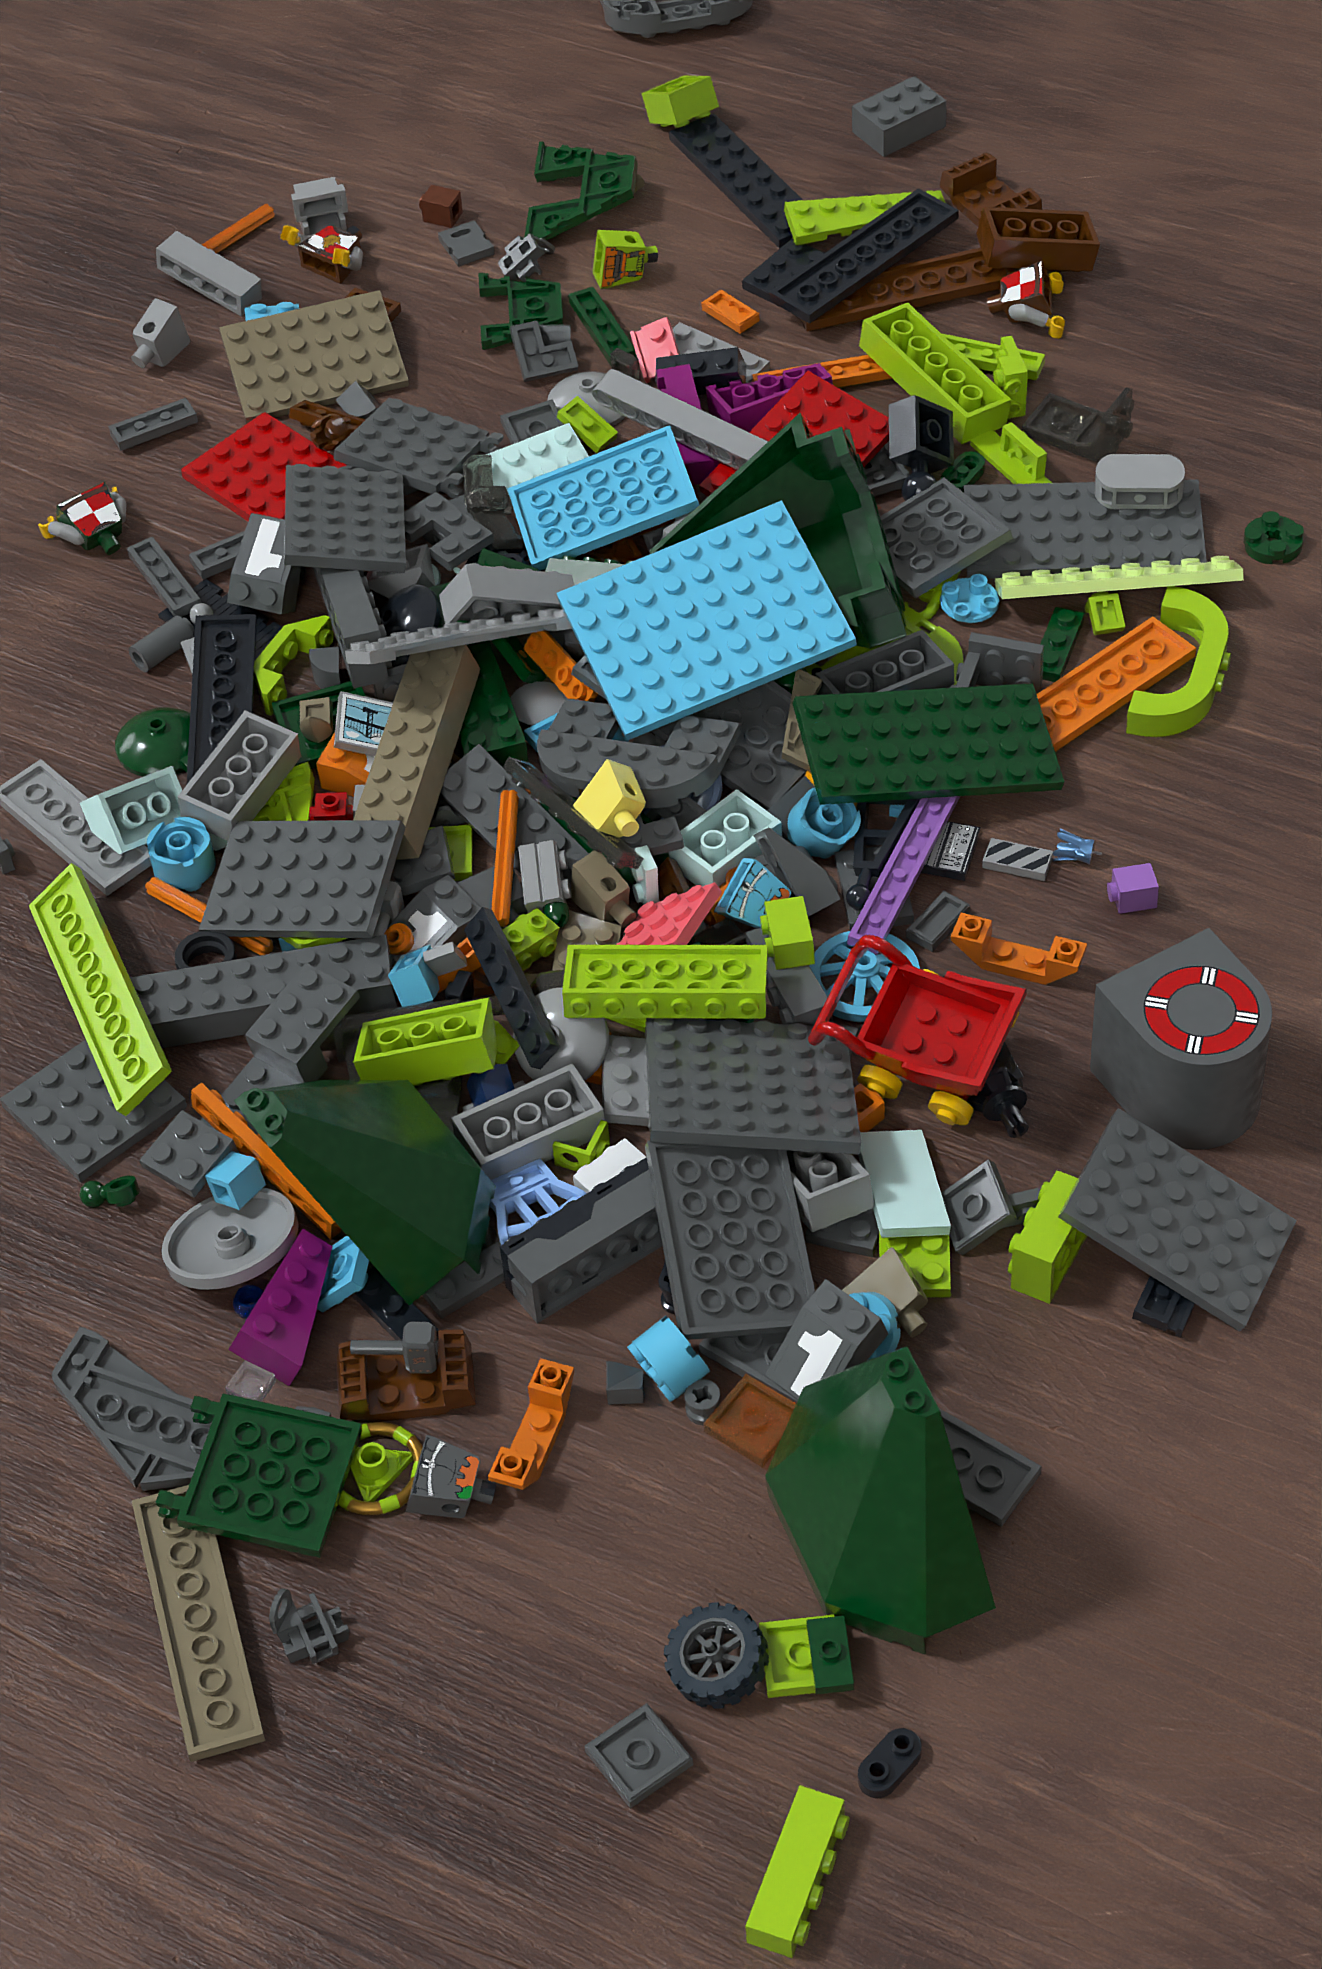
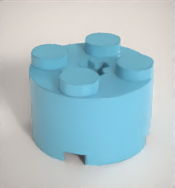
[787,788,861,859]
[147,817,216,892]
[627,1316,710,1402]

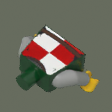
[38,482,126,555]

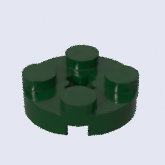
[1243,511,1304,564]

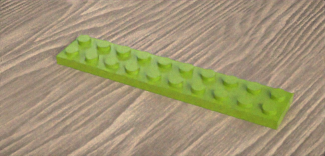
[29,863,172,1116]

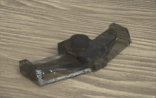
[463,455,524,549]

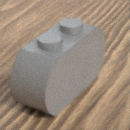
[1094,454,1185,509]

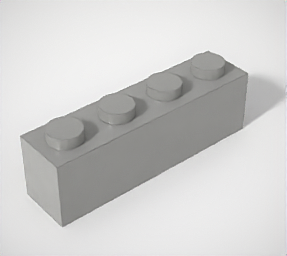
[156,231,262,316]

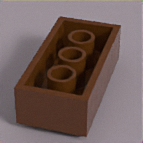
[976,207,1100,272]

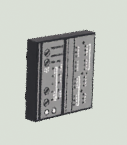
[921,821,980,881]

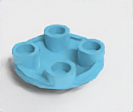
[940,574,1000,623]

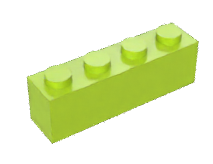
[745,1785,850,1958]

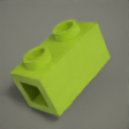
[501,908,560,971]

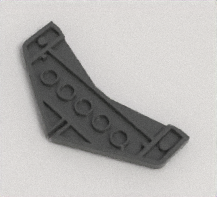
[52,1327,332,1491]

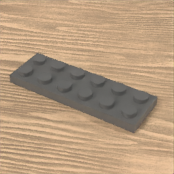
[440,744,589,900]

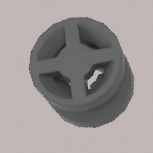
[684,1379,721,1425]

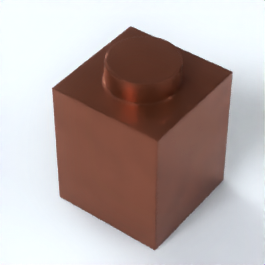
[419,184,463,228]

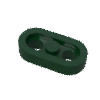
[941,451,985,493]

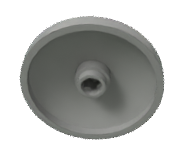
[162,1188,299,1290]

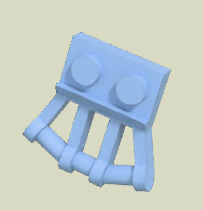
[489,1158,586,1245]

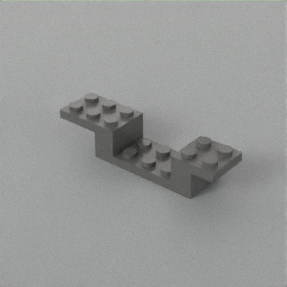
[139,962,360,1197]

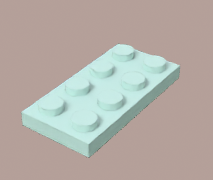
[466,423,589,512]

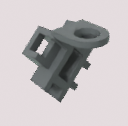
[498,234,555,283]
[269,1588,349,1665]

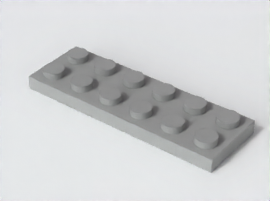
[0,759,155,896]

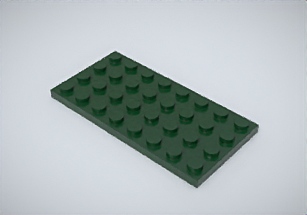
[793,683,1065,805]

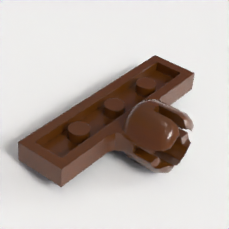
[289,400,365,451]

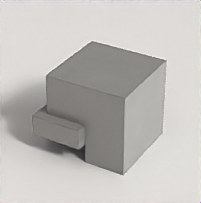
[291,176,348,236]

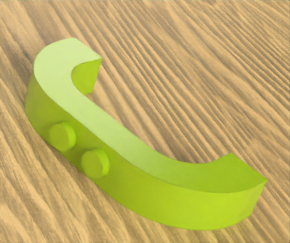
[1126,586,1231,737]

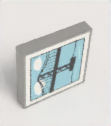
[334,691,393,756]

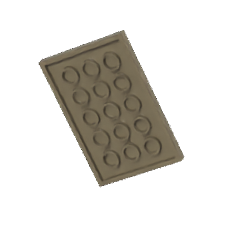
[219,290,409,424]

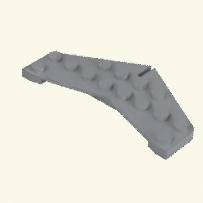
[345,609,572,664]

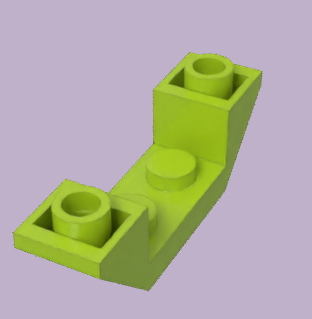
[254,615,334,716]

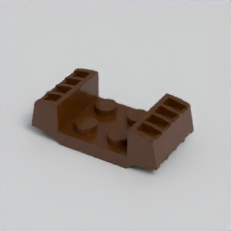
[940,152,1042,227]
[337,1329,476,1422]

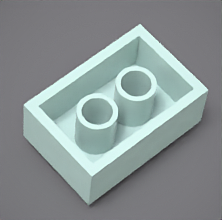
[669,789,782,887]

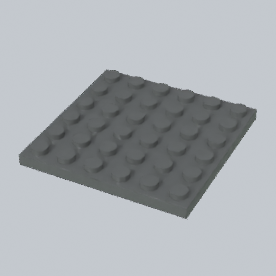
[645,1018,861,1154]

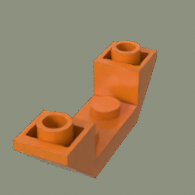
[951,912,1087,985]
[488,1358,575,1490]

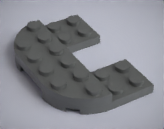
[599,0,753,37]
[537,698,741,808]

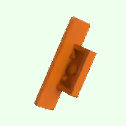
[524,630,598,702]

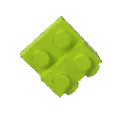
[993,336,1028,419]

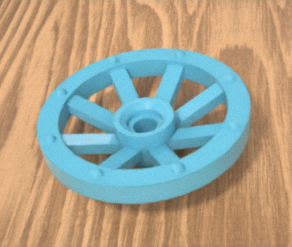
[809,931,920,1022]

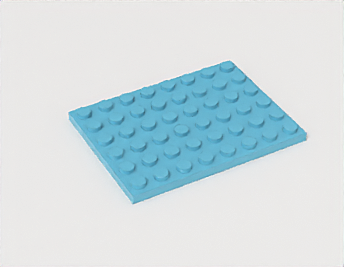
[557,500,857,741]

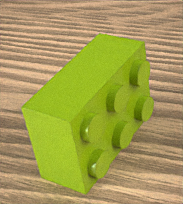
[1008,1170,1087,1304]

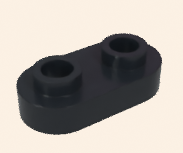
[858,1728,922,1798]

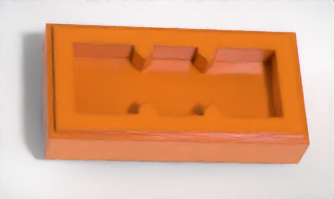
[701,290,760,334]

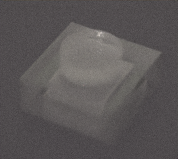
[225,1360,276,1402]

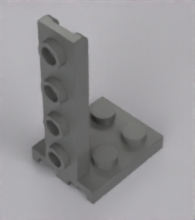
[950,632,1044,694]

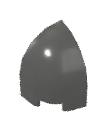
[336,381,380,419]

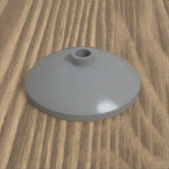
[547,371,625,427]
[513,988,609,1081]

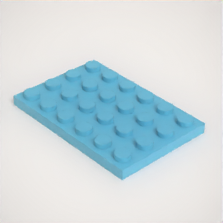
[508,425,699,571]

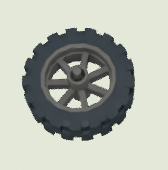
[664,1602,769,1709]

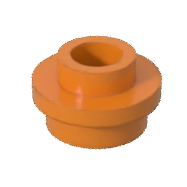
[384,923,414,955]

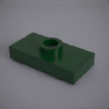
[806,1616,854,1695]

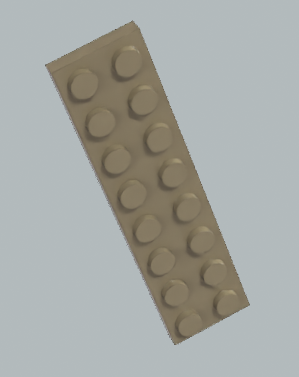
[132,1485,266,1762]

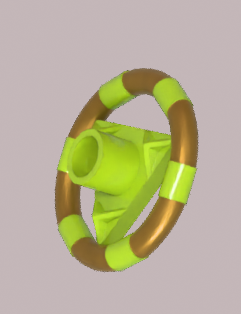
[338,1422,423,1515]

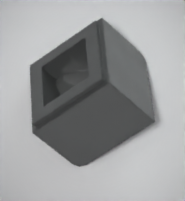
[606,1361,644,1405]

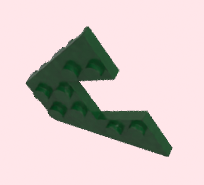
[524,141,638,240]

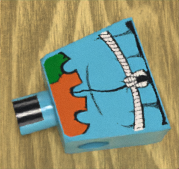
[714,858,791,929]

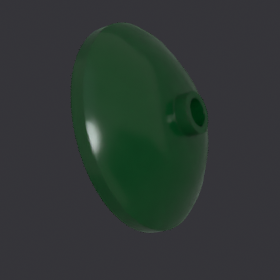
[115,707,190,777]

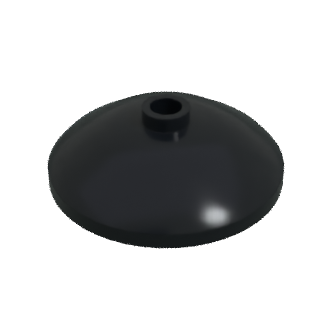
[379,585,441,669]

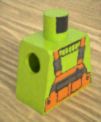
[593,230,658,289]

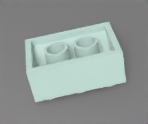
[80,766,182,854]

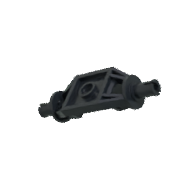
[943,976,1029,1138]

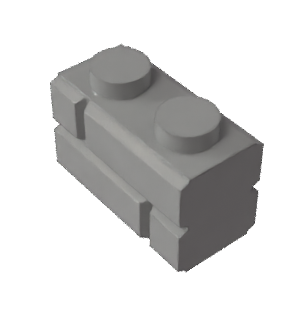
[518,840,571,913]

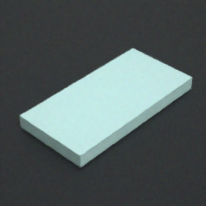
[858,1130,951,1238]

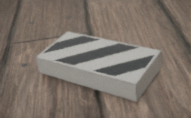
[982,838,1053,881]

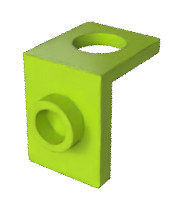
[552,1120,610,1171]

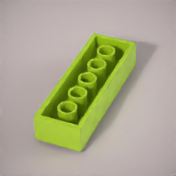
[859,303,1012,444]

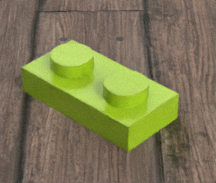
[557,396,618,453]

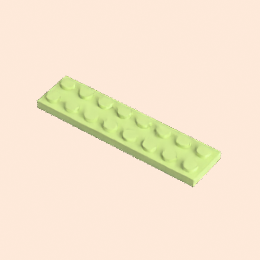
[995,556,1244,599]

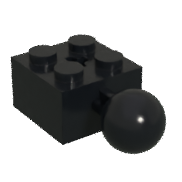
[888,395,954,501]

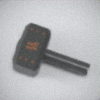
[350,1322,439,1374]

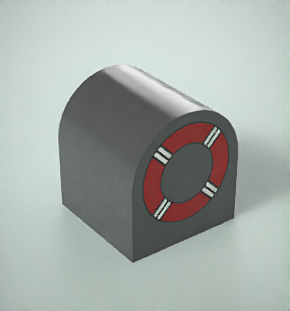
[1090,928,1272,1150]

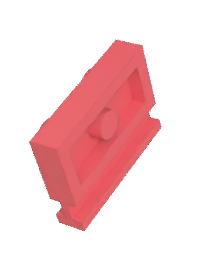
[630,317,680,383]

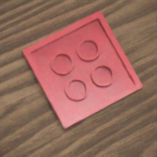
[616,882,722,945]

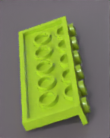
[562,945,768,1019]

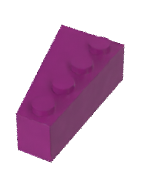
[706,363,833,432]
[656,364,719,485]
[228,1229,333,1386]

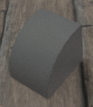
[309,647,343,689]

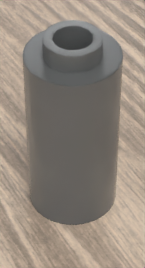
[128,616,194,672]

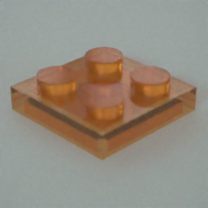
[703,1374,796,1467]

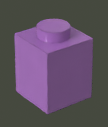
[1107,863,1159,914]

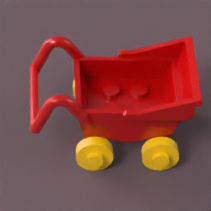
[808,935,1027,1125]

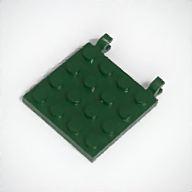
[155,1393,363,1558]

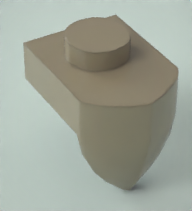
[300,697,333,743]

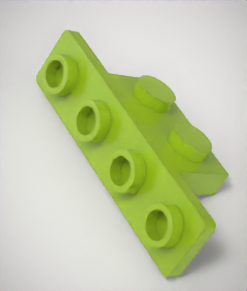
[970,422,1052,484]

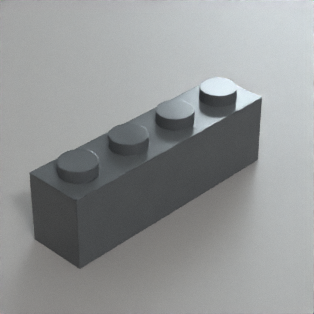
[745,928,833,1026]

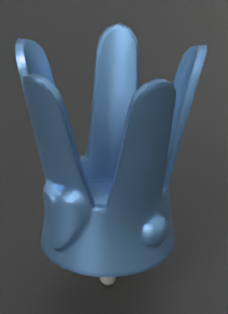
[1053,828,1102,864]

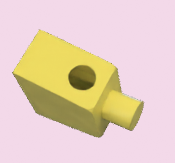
[573,759,646,838]

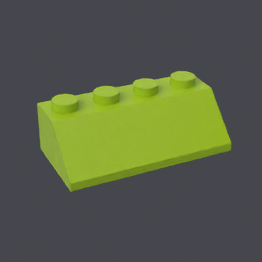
[353,997,498,1086]

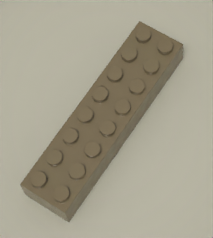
[353,644,480,860]

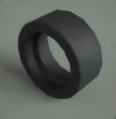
[175,931,238,969]

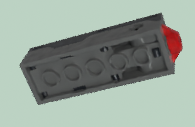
[499,1157,663,1324]

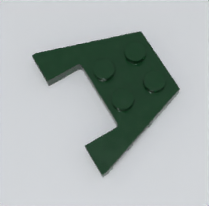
[478,273,563,350]

